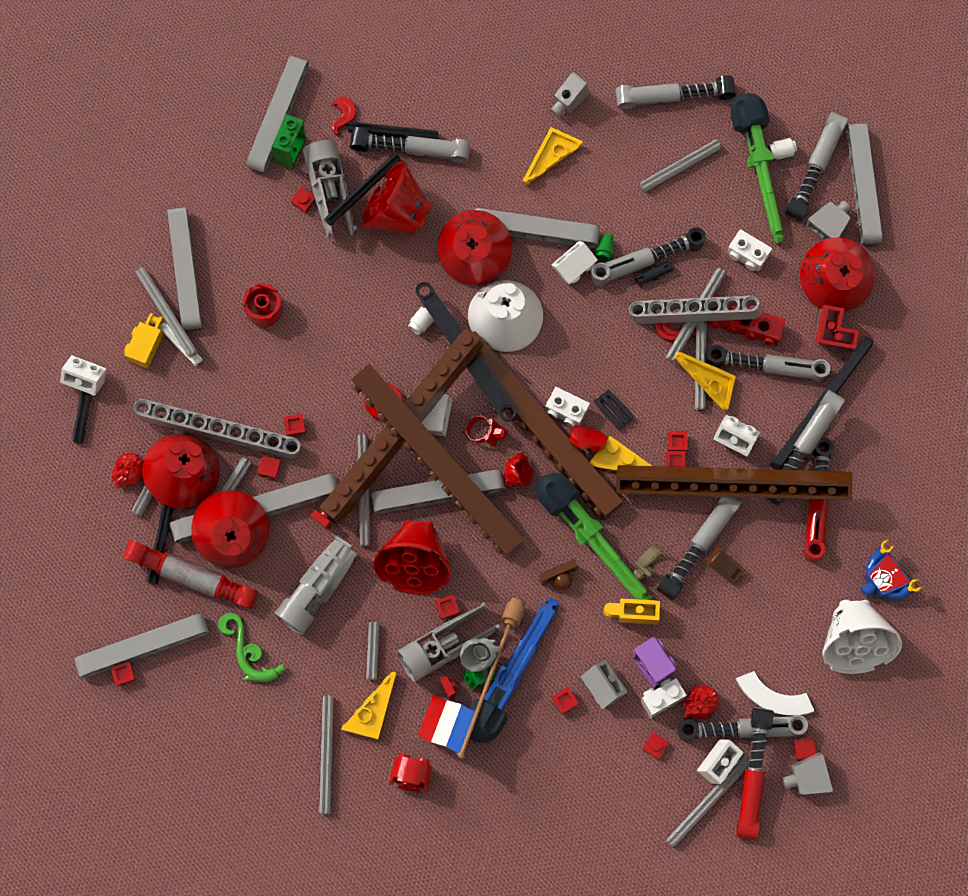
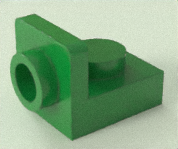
[464,665,497,691]

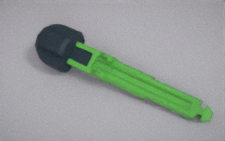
[731,93,784,244]
[536,472,651,600]

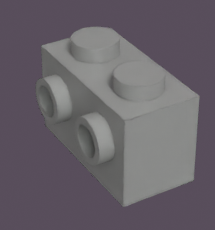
[580,660,628,709]

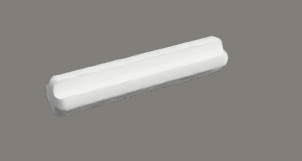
[160,321,202,366]

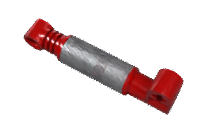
[122,539,259,609]

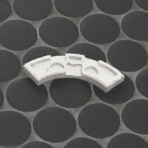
[735,671,814,716]

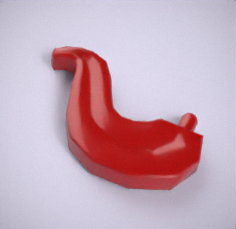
[332,96,356,136]
[654,323,696,342]

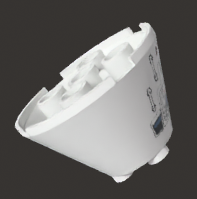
[468,280,543,353]
[822,600,902,674]

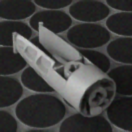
[303,140,357,240]
[274,536,358,636]
[397,602,499,682]

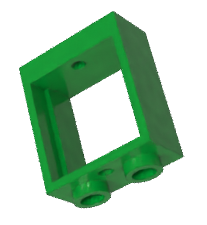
[272,114,307,170]

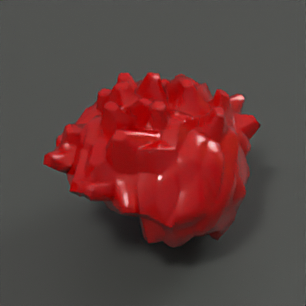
[504,451,533,488]
[110,452,144,488]
[680,684,719,720]

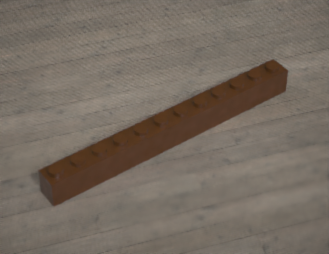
[320,327,484,524]
[473,331,623,520]
[351,364,524,555]
[616,465,852,500]

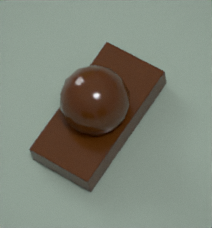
[705,547,746,585]
[539,559,578,590]

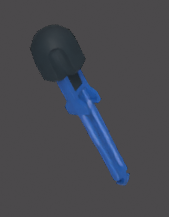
[469,598,558,743]

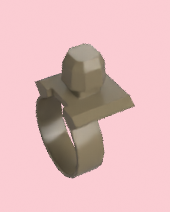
[633,544,662,581]

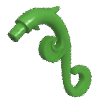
[218,612,286,682]

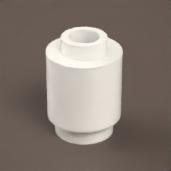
[768,138,797,160]
[408,307,434,335]

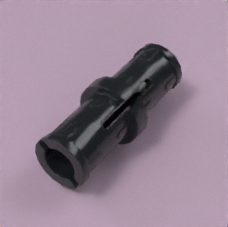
[634,260,673,286]

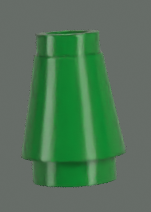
[595,234,614,263]

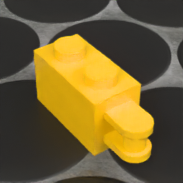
[124,313,164,369]
[604,599,660,625]

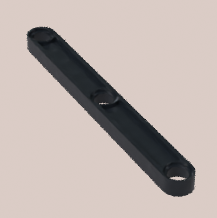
[416,282,517,422]
[770,336,874,470]

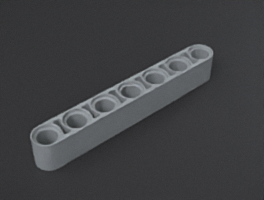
[246,56,309,173]
[847,123,882,245]
[167,207,202,331]
[474,208,600,248]
[629,296,762,324]
[371,470,505,514]
[74,614,209,678]

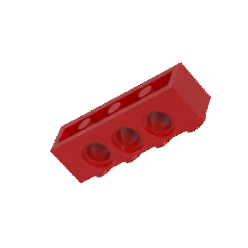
[707,296,786,346]

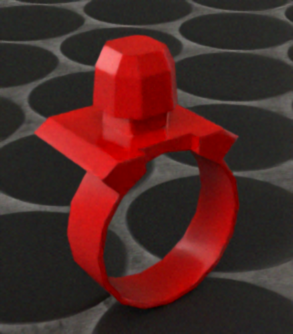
[466,416,507,447]

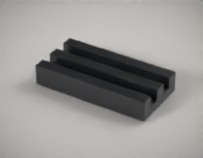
[594,389,633,430]

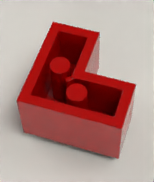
[815,304,859,349]

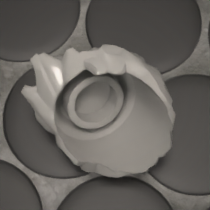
[460,638,500,672]

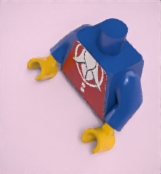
[860,539,923,600]

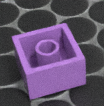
[632,637,676,688]

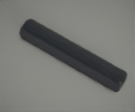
[72,391,91,444]

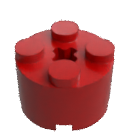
[243,283,283,326]
[389,753,433,793]

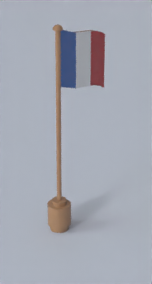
[418,598,525,759]

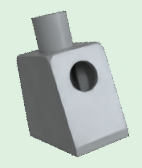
[551,72,589,117]
[806,201,851,240]
[782,752,833,795]

